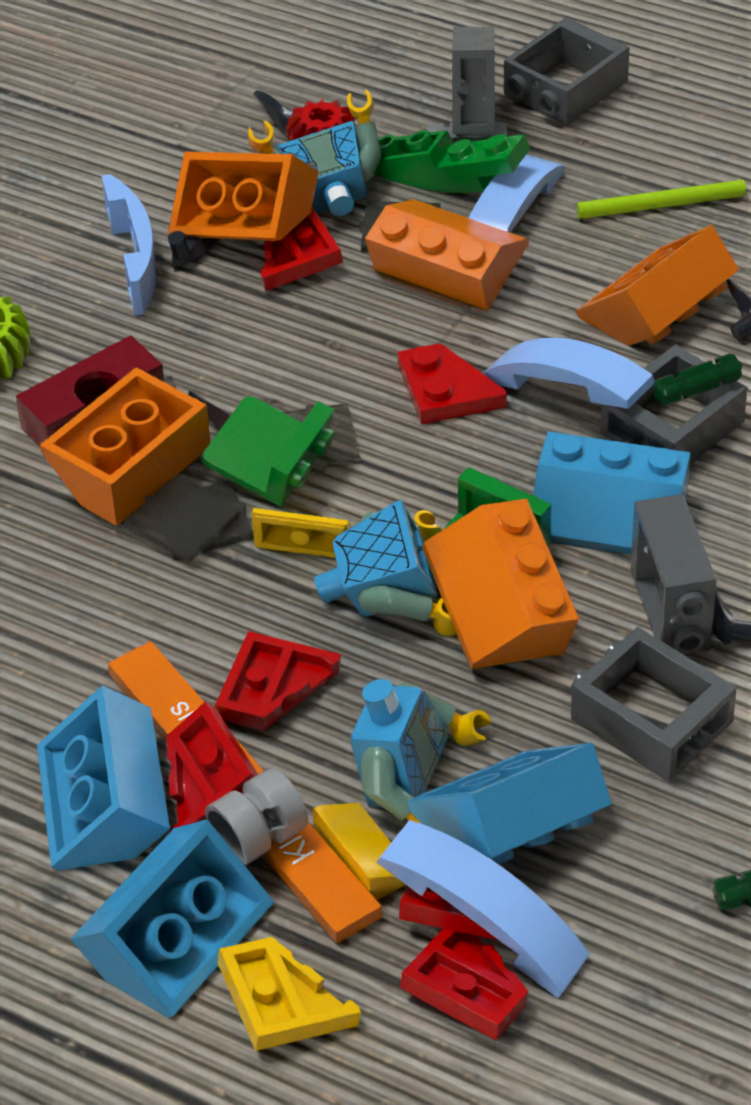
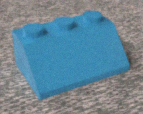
[533,431,691,555]
[37,685,170,871]
[407,742,612,864]
[70,820,274,1018]

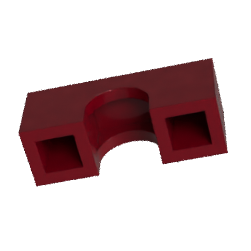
[16,335,164,447]

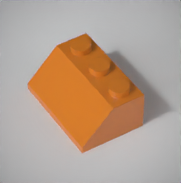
[167,152,319,241]
[365,199,529,311]
[575,225,739,346]
[40,367,211,526]
[422,499,579,670]

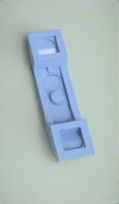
[469,154,565,233]
[101,174,157,316]
[483,338,655,409]
[377,820,590,998]

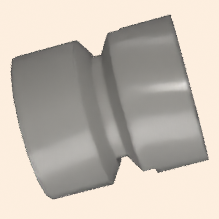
[205,768,308,866]

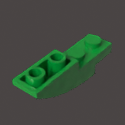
[374,130,531,193]

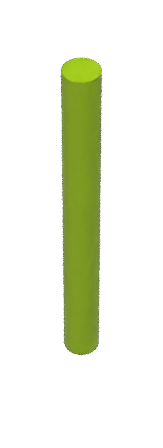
[576,179,746,220]

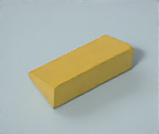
[252,508,352,558]
[313,803,406,900]

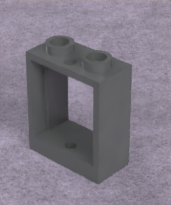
[504,17,630,125]
[452,27,495,134]
[600,345,748,464]
[630,494,717,654]
[570,626,737,782]

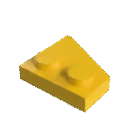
[217,937,361,1051]

